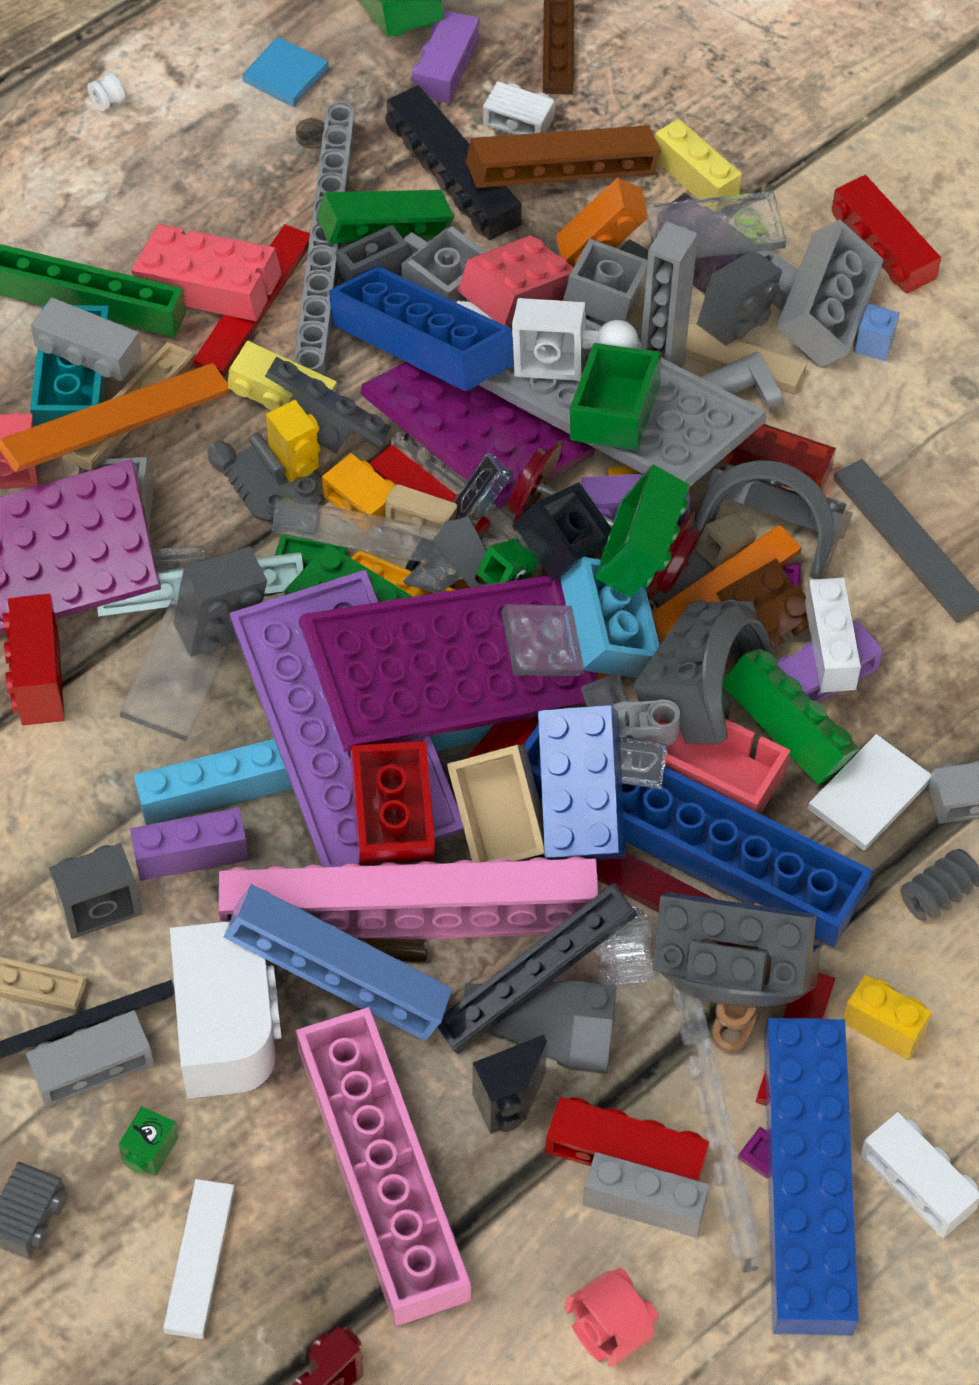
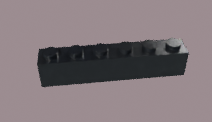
[385,85,522,241]

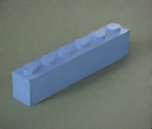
[223,884,452,1041]

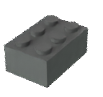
[173,546,267,657]

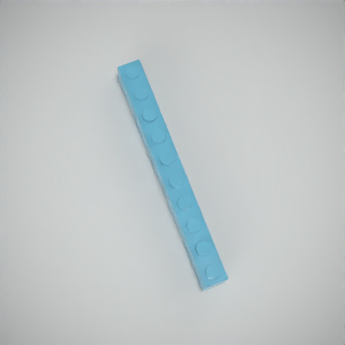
[134,725,493,825]

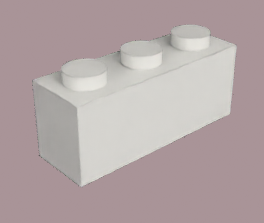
[805,578,861,692]
[860,1112,979,1239]

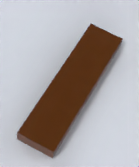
[542,0,574,95]

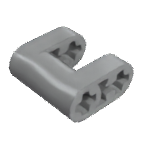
[700,352,784,410]

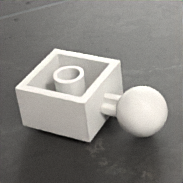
[512,298,639,381]

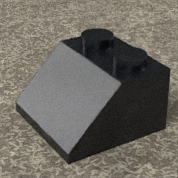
[513,482,611,581]
[472,1035,547,1134]

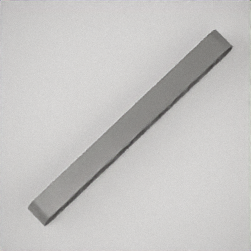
[295,102,355,376]

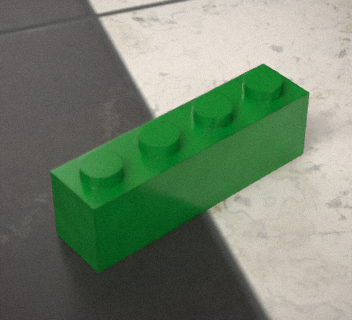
[316,190,454,243]
[723,648,860,785]

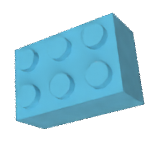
[560,557,660,678]

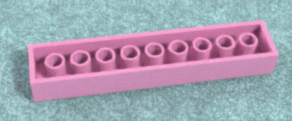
[219,856,598,939]

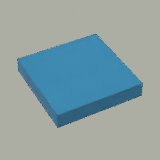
[242,37,328,107]

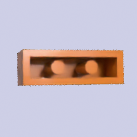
[556,177,648,267]

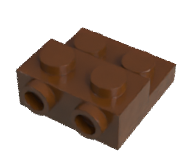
[716,558,809,649]

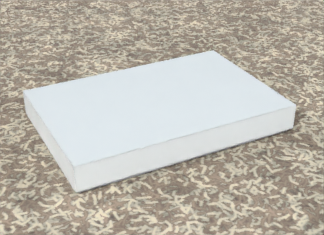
[808,734,931,852]

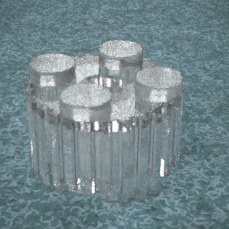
[593,907,655,985]

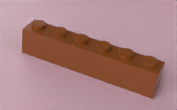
[466,125,661,188]

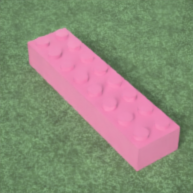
[296,1007,471,1327]

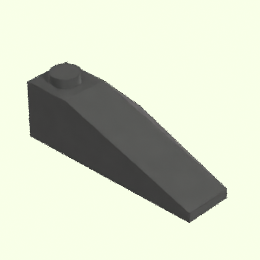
[464,981,617,1074]

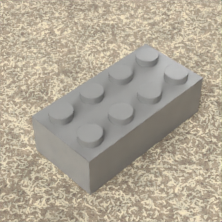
[776,219,884,367]

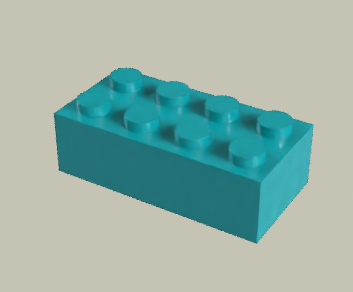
[30,305,111,426]

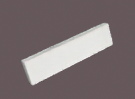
[163,1179,235,1339]

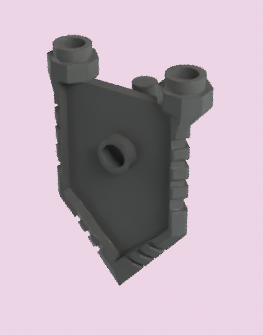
[207,432,323,534]

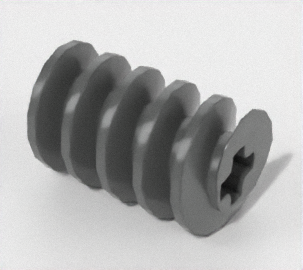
[900,849,979,921]

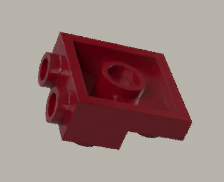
[293,1326,363,1385]

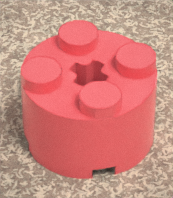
[565,1268,658,1367]

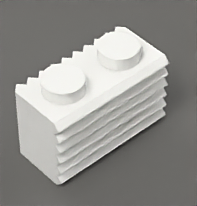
[483,81,555,135]

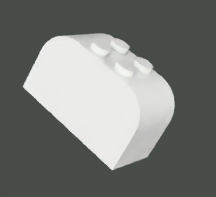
[170,922,282,1099]

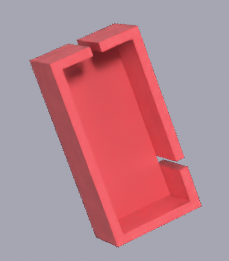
[131,224,282,321]
[657,719,790,814]

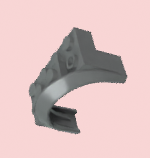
[693,460,853,579]
[633,600,774,744]
[652,892,821,1007]

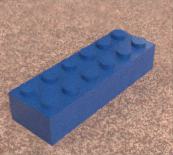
[329,266,514,391]

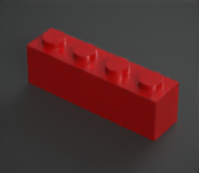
[831,174,942,294]
[545,1096,710,1181]

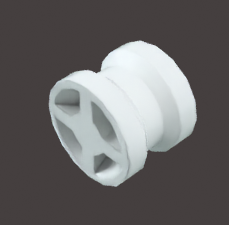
[87,72,125,112]

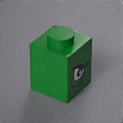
[476,539,538,585]
[118,1106,179,1176]

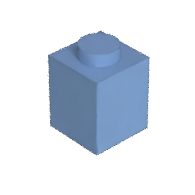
[854,304,900,361]

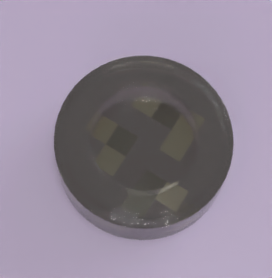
[295,118,324,149]

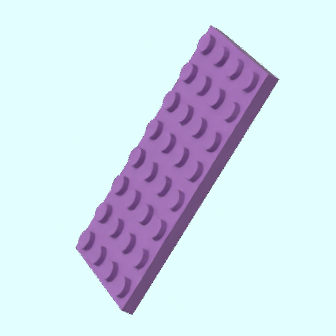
[229,570,464,867]

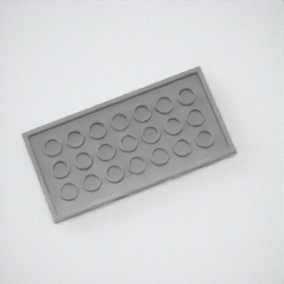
[478,319,766,488]

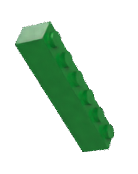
[0,244,186,338]

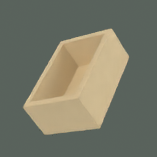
[447,745,545,863]

